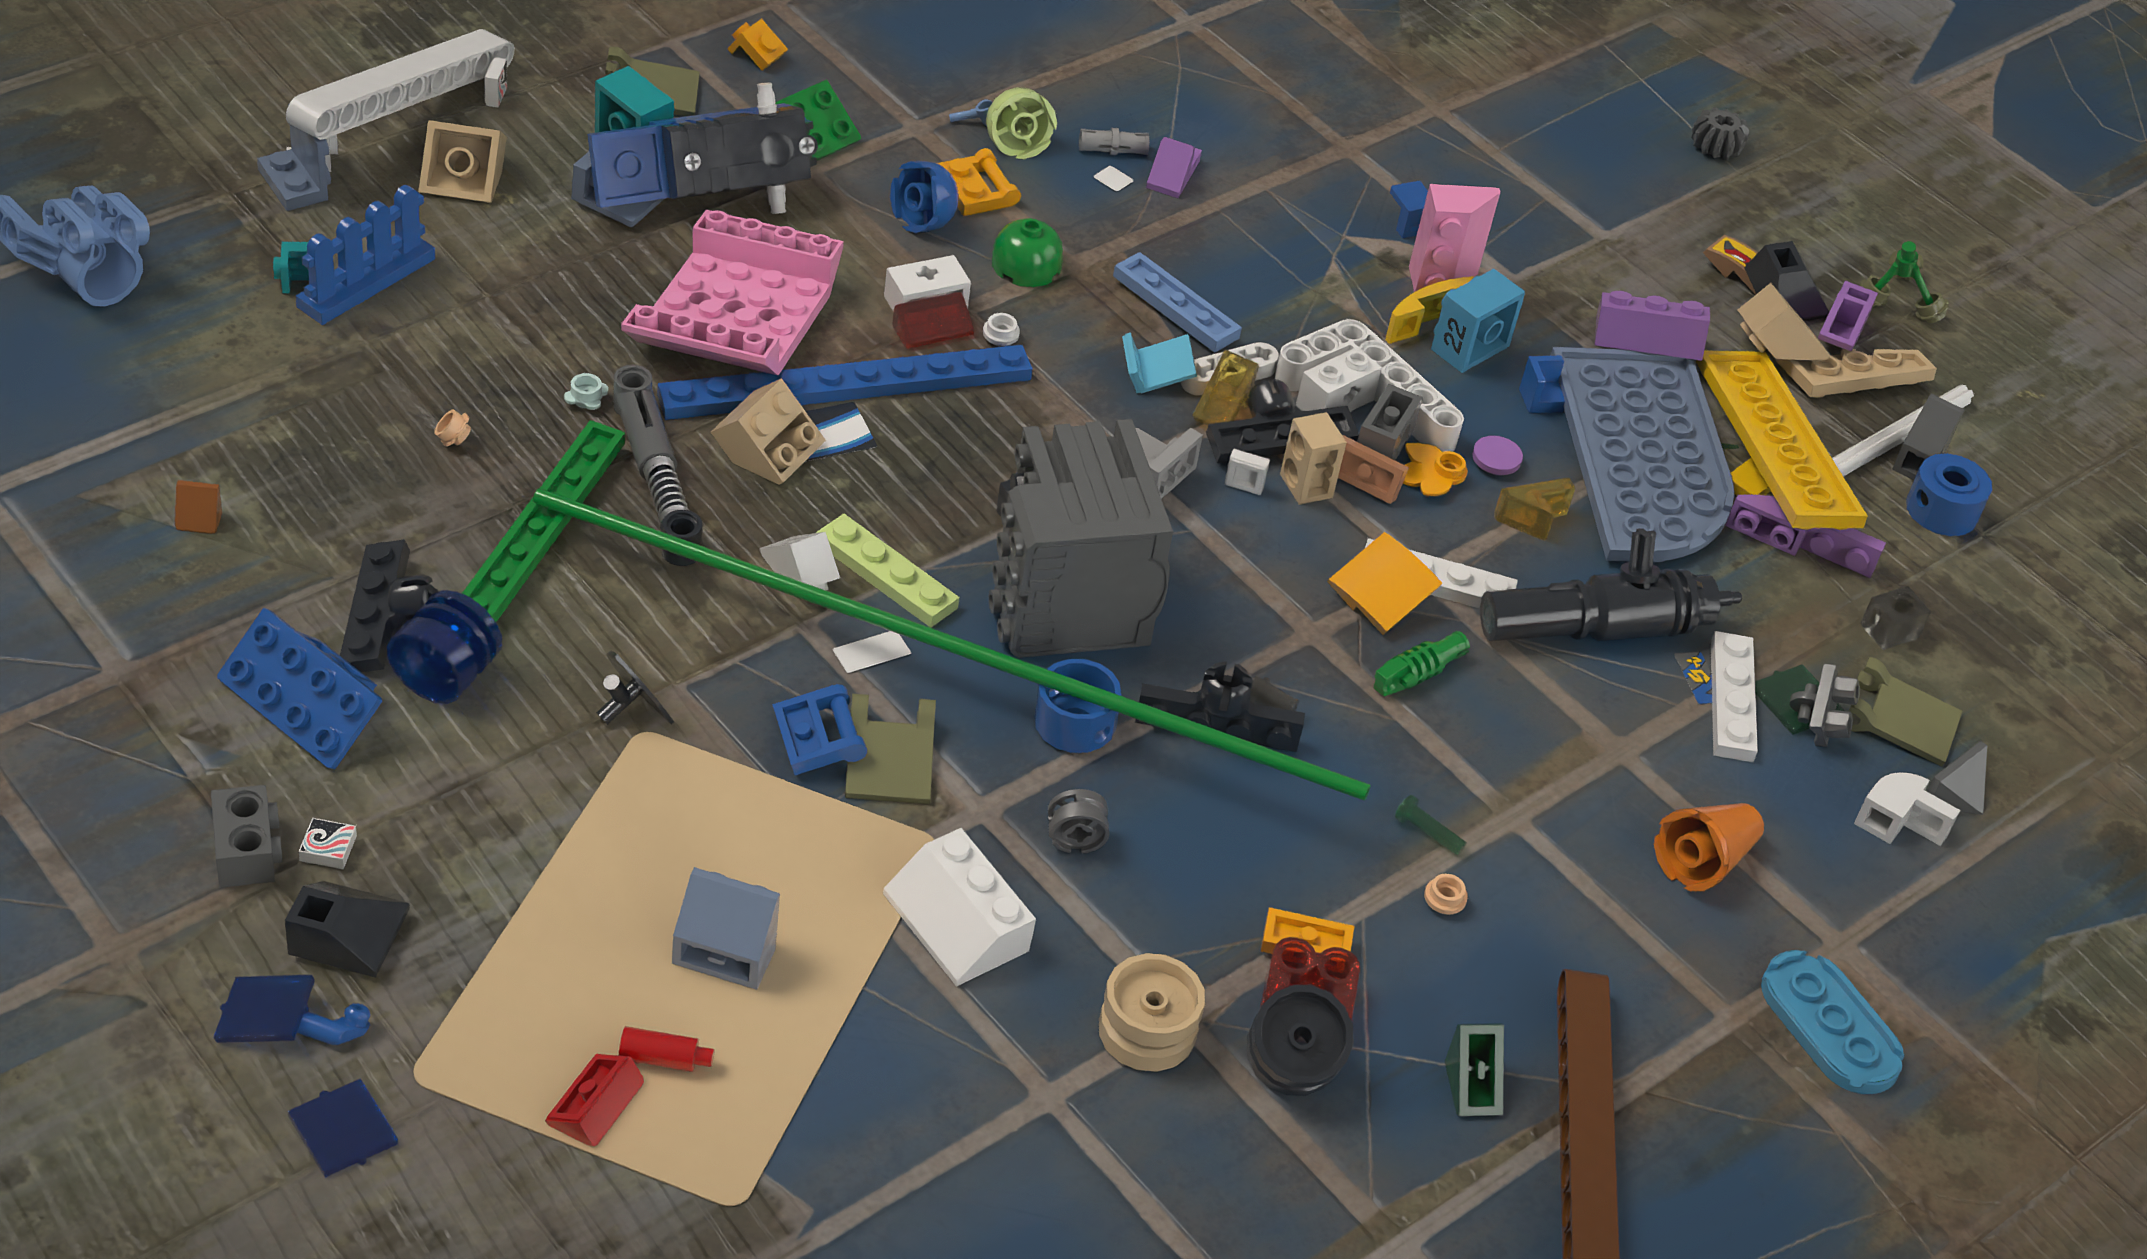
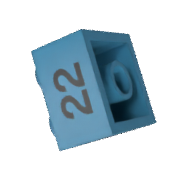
[1431,269,1525,373]

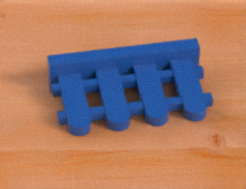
[296,185,435,325]

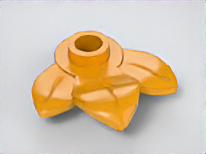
[1403,443,1468,496]

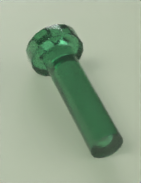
[1395,795,1467,856]

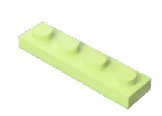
[816,514,960,628]

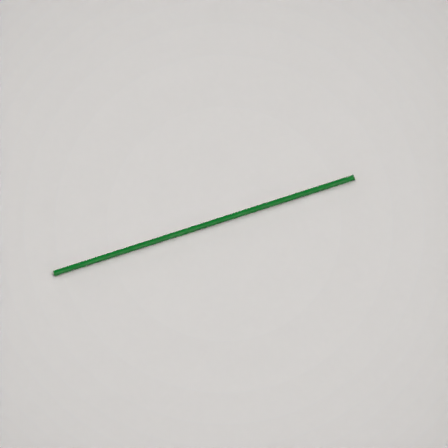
[533,488,1371,801]

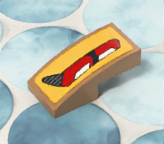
[1703,235,1758,295]

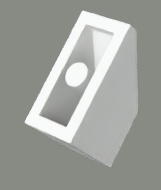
[760,532,840,590]

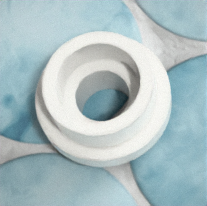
[983,313,1020,346]

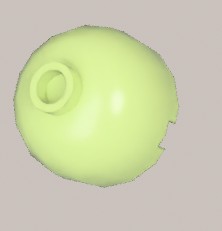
[986,87,1057,159]

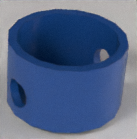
[1906,453,1992,536]
[1035,659,1121,753]

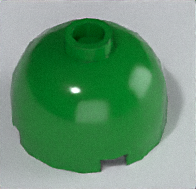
[992,218,1063,287]

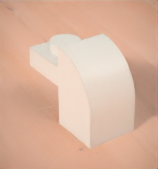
[1854,773,1960,846]

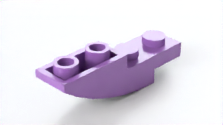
[1725,495,1886,578]

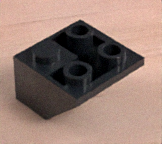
[1744,241,1829,321]
[285,881,410,978]

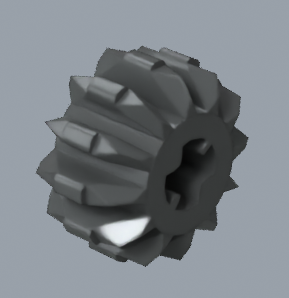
[1691,107,1750,160]

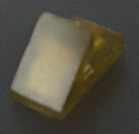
[1192,350,1259,425]
[1493,478,1575,540]

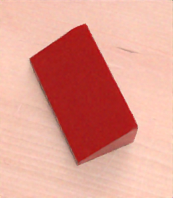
[545,1054,644,1146]

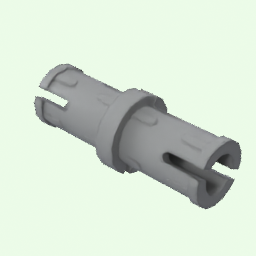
[1079,128,1149,155]

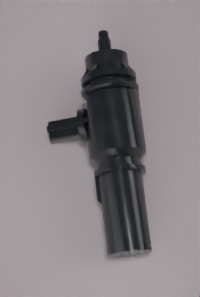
[1480,528,1742,641]

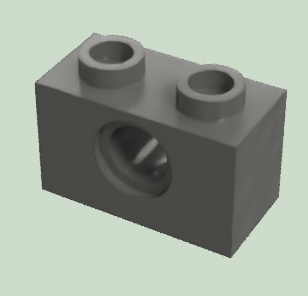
[1357,384,1423,460]

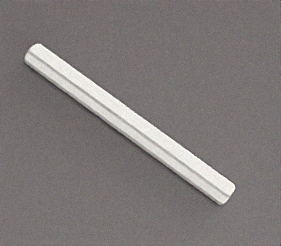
[1832,385,1974,477]

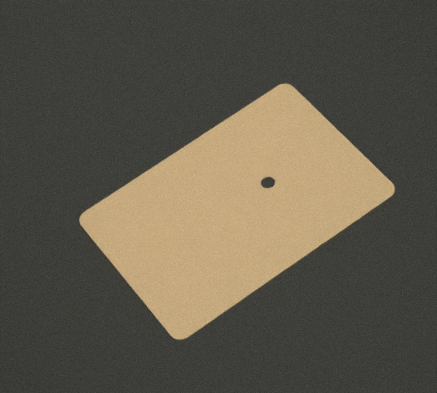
[413,732,934,1206]

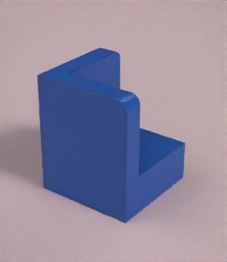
[1390,181,1428,238]
[1519,355,1565,413]

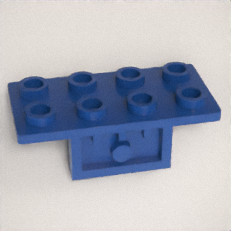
[217,608,382,769]

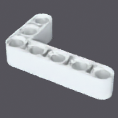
[1275,319,1464,452]

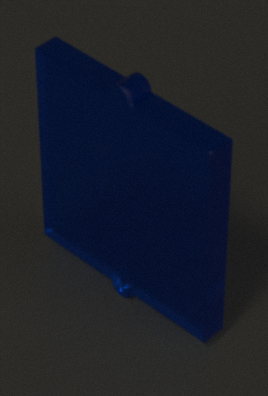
[213,975,315,1043]
[288,1078,398,1178]

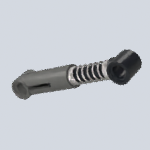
[613,365,703,566]

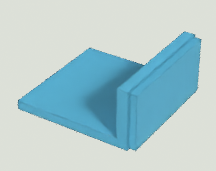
[1122,332,1197,394]

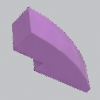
[1818,281,1878,351]

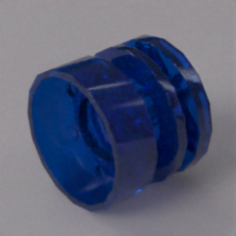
[387,590,502,704]

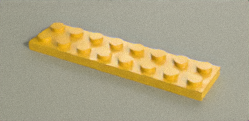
[1696,350,1868,530]

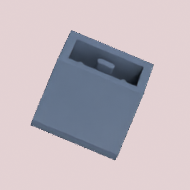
[672,867,780,990]

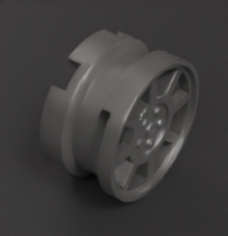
[1048,789,1109,854]

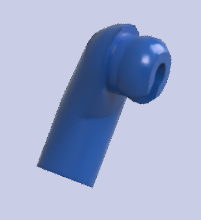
[297,1003,371,1045]

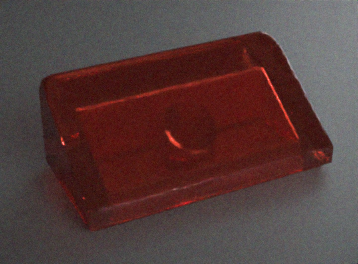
[892,292,974,349]

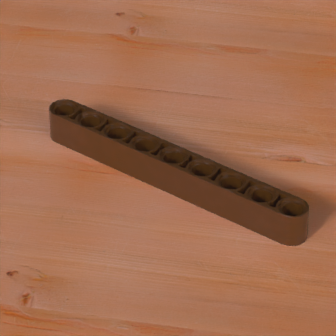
[1557,969,1620,1259]

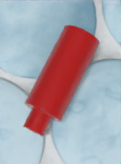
[619,1026,715,1072]

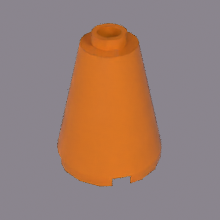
[1654,803,1764,891]

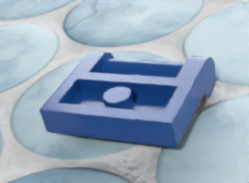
[772,684,867,775]

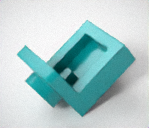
[273,241,309,293]

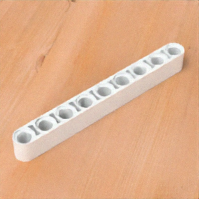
[286,29,514,140]

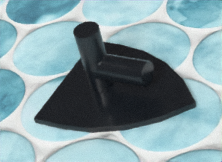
[596,651,674,725]

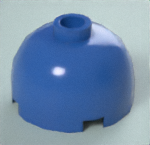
[890,161,959,233]

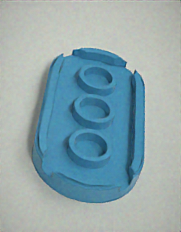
[1761,950,1904,1094]

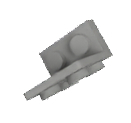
[1136,428,1203,499]

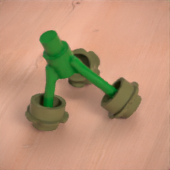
[1859,241,1949,323]

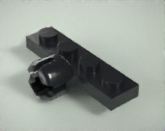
[1206,379,1359,463]
[340,539,440,673]
[1135,661,1305,752]

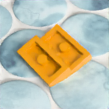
[1327,532,1442,635]

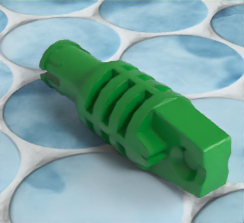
[1374,631,1470,697]

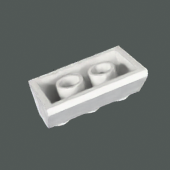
[883,828,1036,987]

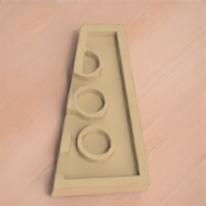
[1775,349,1937,398]

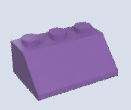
[1595,291,1710,361]

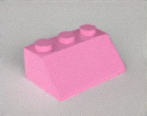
[1409,184,1500,292]

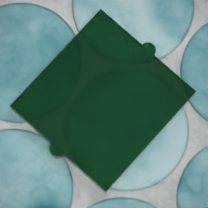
[1755,664,1845,735]

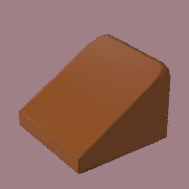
[175,480,222,534]

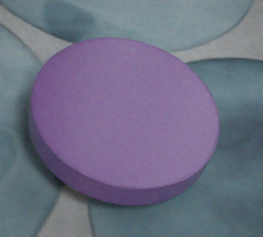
[1472,436,1523,475]

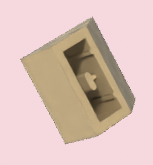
[711,378,826,485]

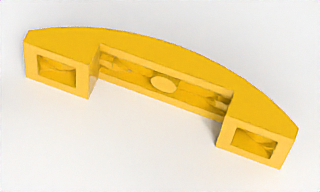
[1385,276,1475,344]

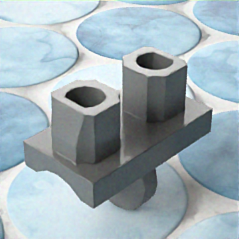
[1789,664,1860,747]

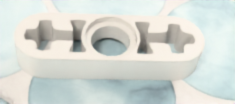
[1181,342,1279,395]

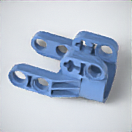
[0,185,150,307]

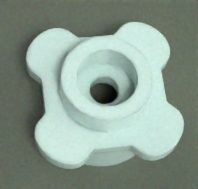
[564,373,608,410]

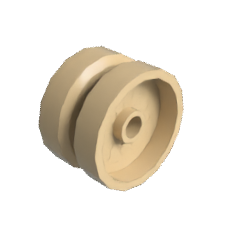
[1099,953,1205,1072]

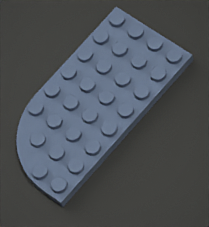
[1550,347,1734,562]

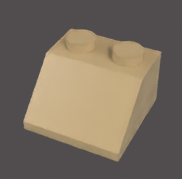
[418,120,507,203]
[1738,283,1831,360]

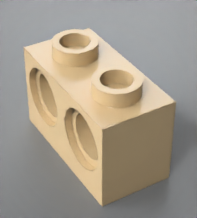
[1280,412,1347,505]

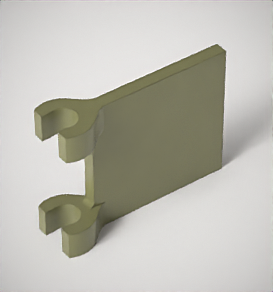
[605,47,700,116]
[1848,657,1962,767]
[845,693,936,804]

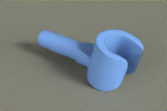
[949,99,993,126]

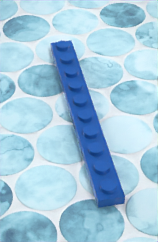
[657,345,1033,420]

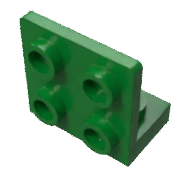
[775,79,861,161]

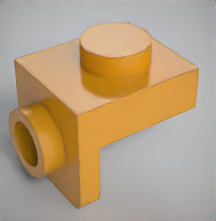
[727,18,788,71]

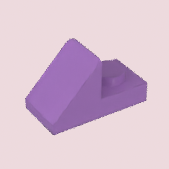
[1146,137,1202,198]

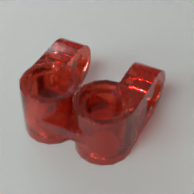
[1260,937,1360,1020]

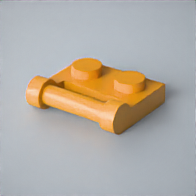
[937,148,1021,216]

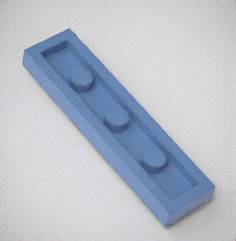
[1113,252,1242,353]

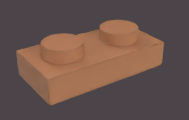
[1338,435,1409,504]

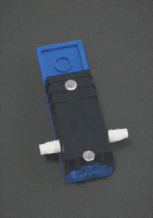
[587,83,818,214]

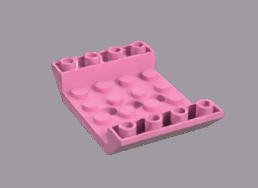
[621,210,843,375]

